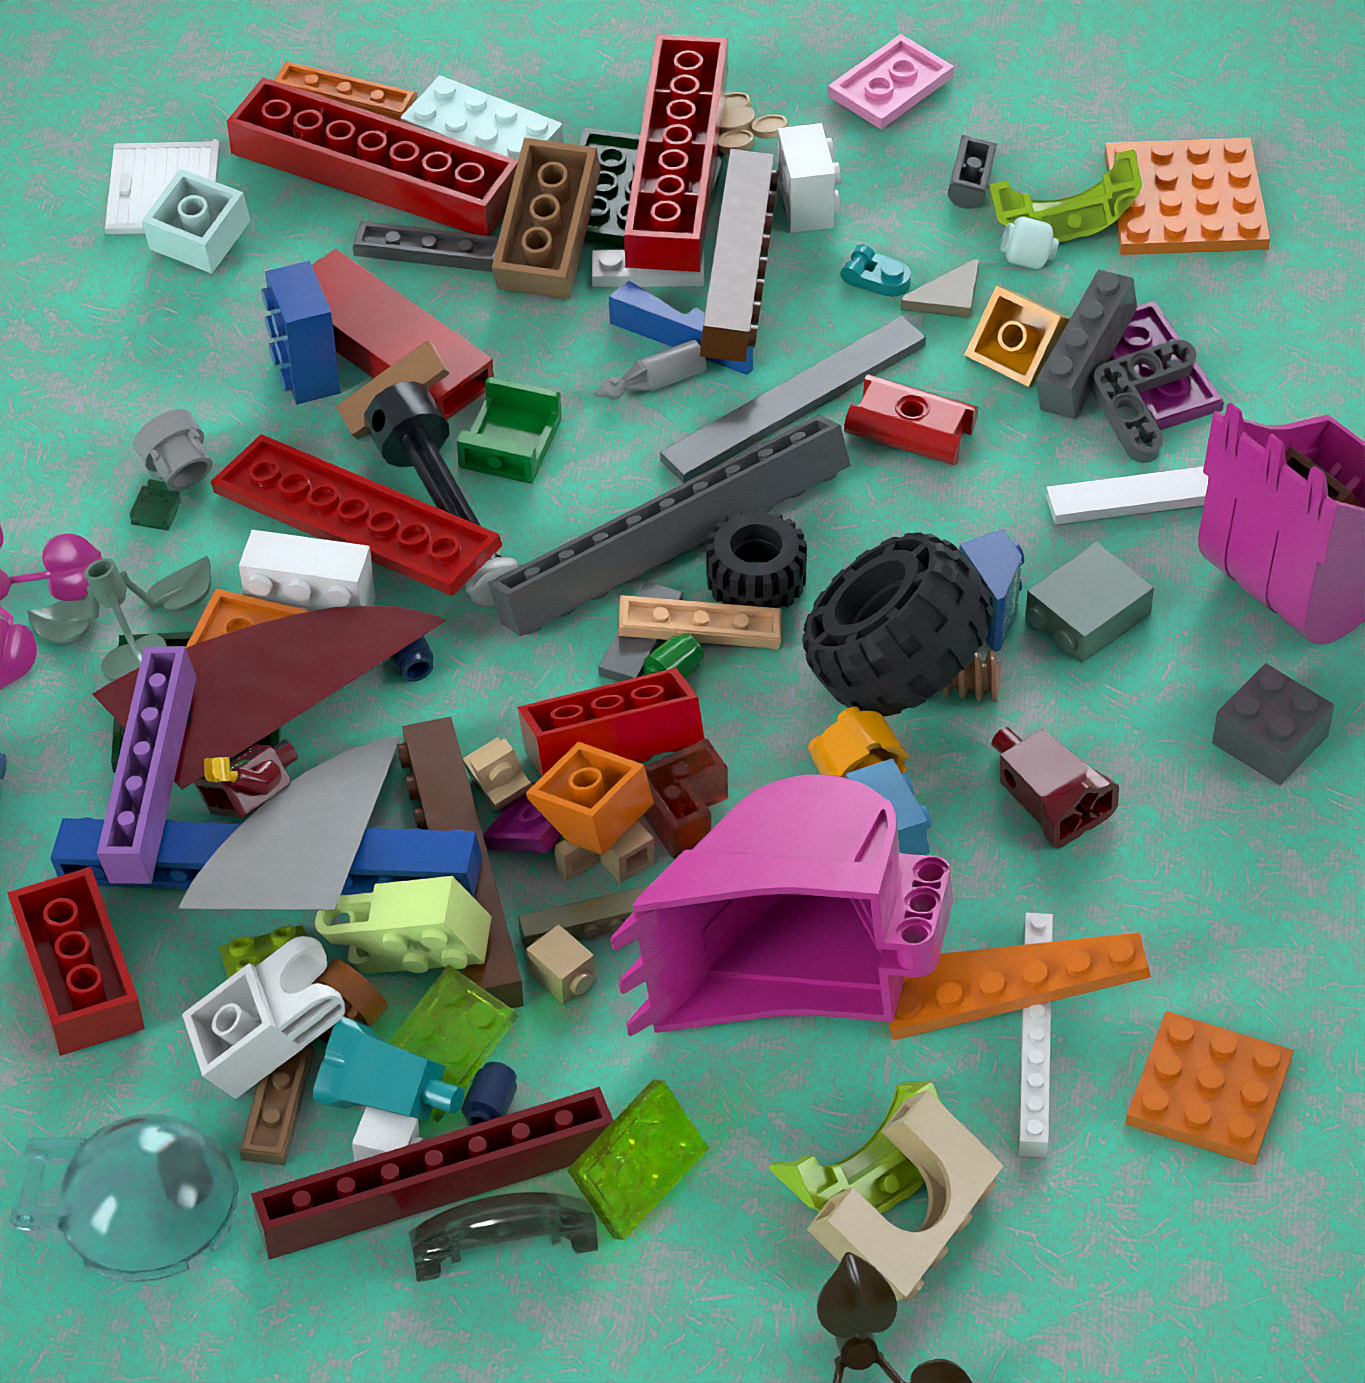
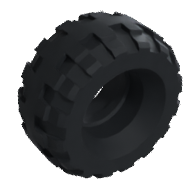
[802,532,993,717]

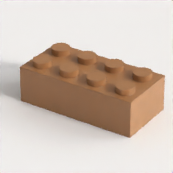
[492,137,601,299]

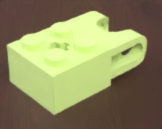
[315,876,492,974]

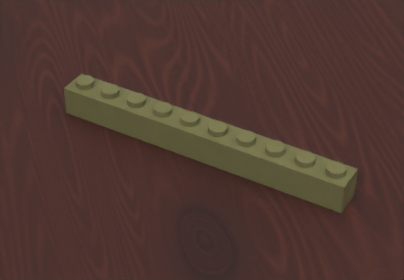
[518,885,649,951]

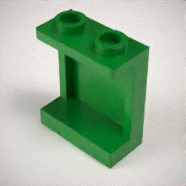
[456,377,562,484]

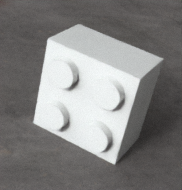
[778,123,841,233]

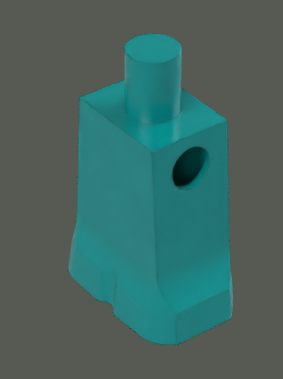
[313,1016,464,1122]

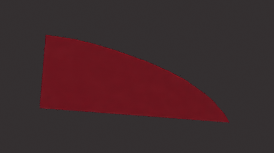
[92,606,446,790]

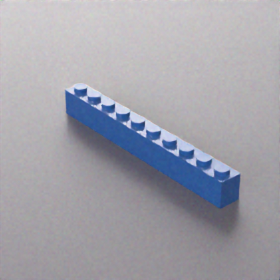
[50,817,483,898]

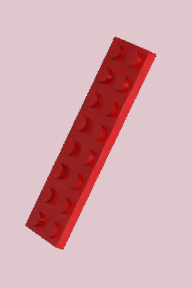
[210,434,502,596]

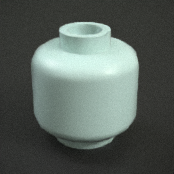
[1001,217,1059,270]

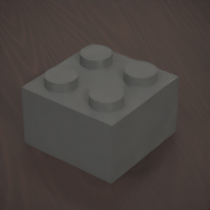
[1212,663,1334,785]

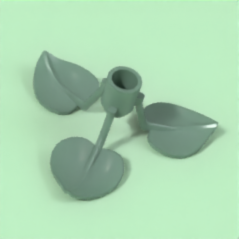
[27,555,211,682]

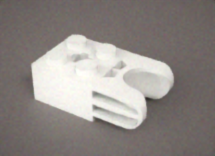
[182,936,345,1099]

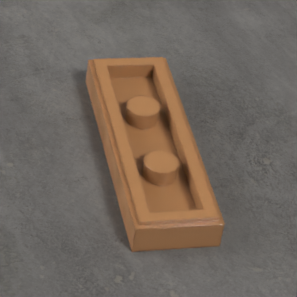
[336,340,450,440]
[239,1045,314,1166]

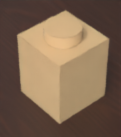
[526,924,595,1005]

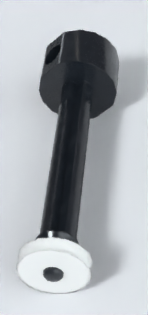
[364,381,520,608]

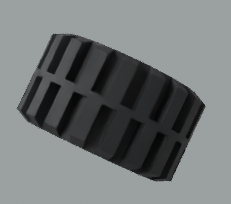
[706,509,807,608]

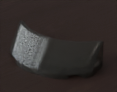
[409,1192,598,1282]

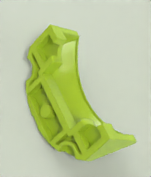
[987,149,1143,242]
[768,1081,942,1214]

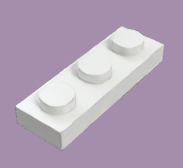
[592,249,704,287]

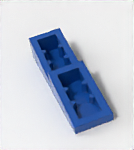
[609,281,753,375]

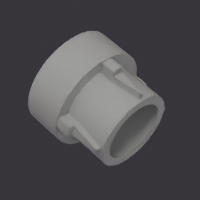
[133,409,213,492]

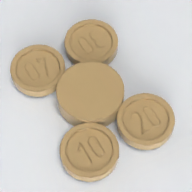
[718,92,788,154]

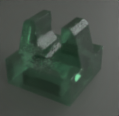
[130,479,181,531]

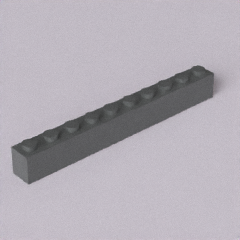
[489,415,851,636]

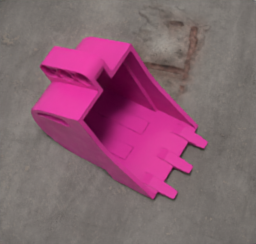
[1198,402,1365,645]
[611,775,953,1036]

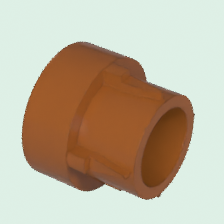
[311,958,388,1044]

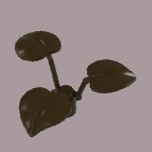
[816,1252,972,1383]

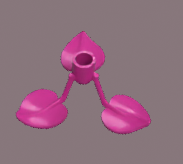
[0,526,103,689]

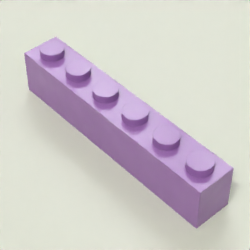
[97,646,197,884]

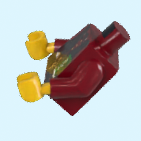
[194,739,298,818]

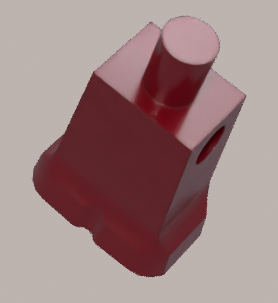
[991,727,1119,848]

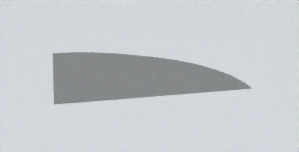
[178,736,401,910]

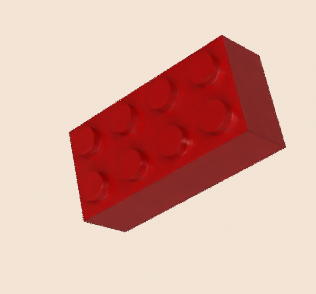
[517,668,705,777]
[7,867,145,1056]

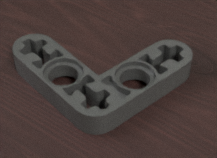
[1091,339,1197,463]

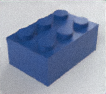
[261,260,341,405]

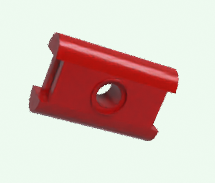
[844,374,978,466]

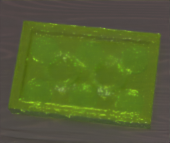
[388,964,519,1123]
[567,1079,709,1240]

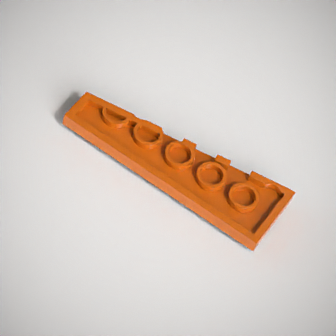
[888,932,1151,1040]

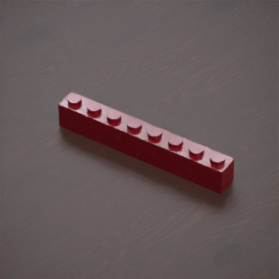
[251,1086,616,1260]

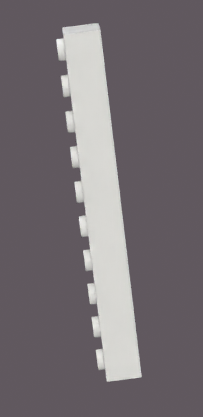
[1018,913,1053,1158]

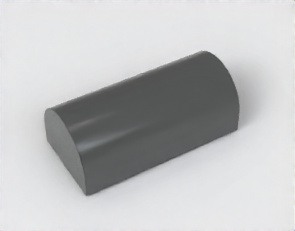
[948,135,997,209]

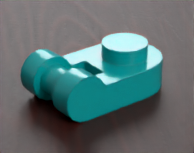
[840,244,911,297]

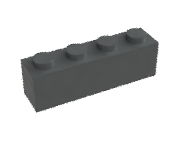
[1036,269,1137,419]

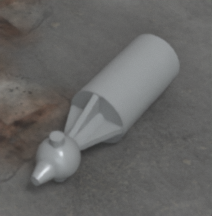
[595,340,707,399]

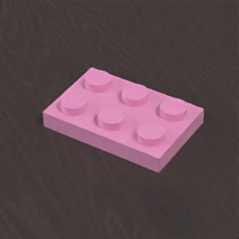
[828,34,954,130]

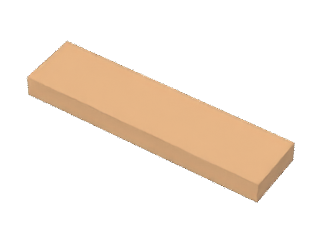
[618,595,781,649]

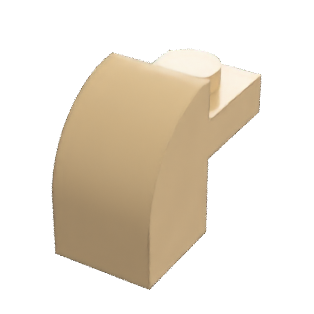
[462,737,532,812]
[554,820,655,883]

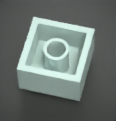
[142,168,250,273]

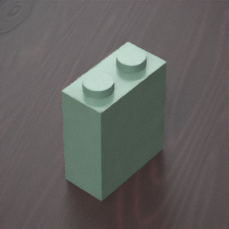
[1025,542,1154,663]

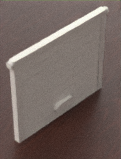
[105,139,220,234]

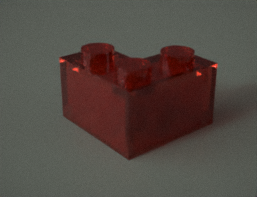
[643,739,728,860]

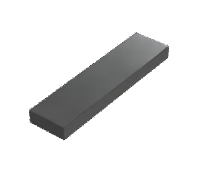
[352,221,499,272]

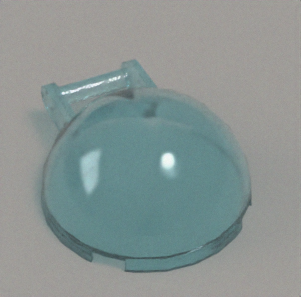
[9,1113,239,1282]

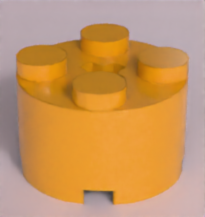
[808,707,909,778]

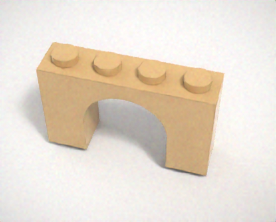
[807,1090,1004,1302]

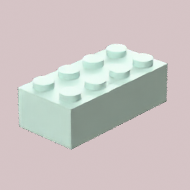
[400,75,563,160]

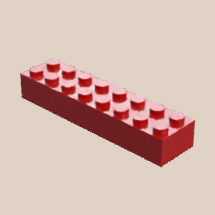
[624,34,728,272]
[226,77,518,236]

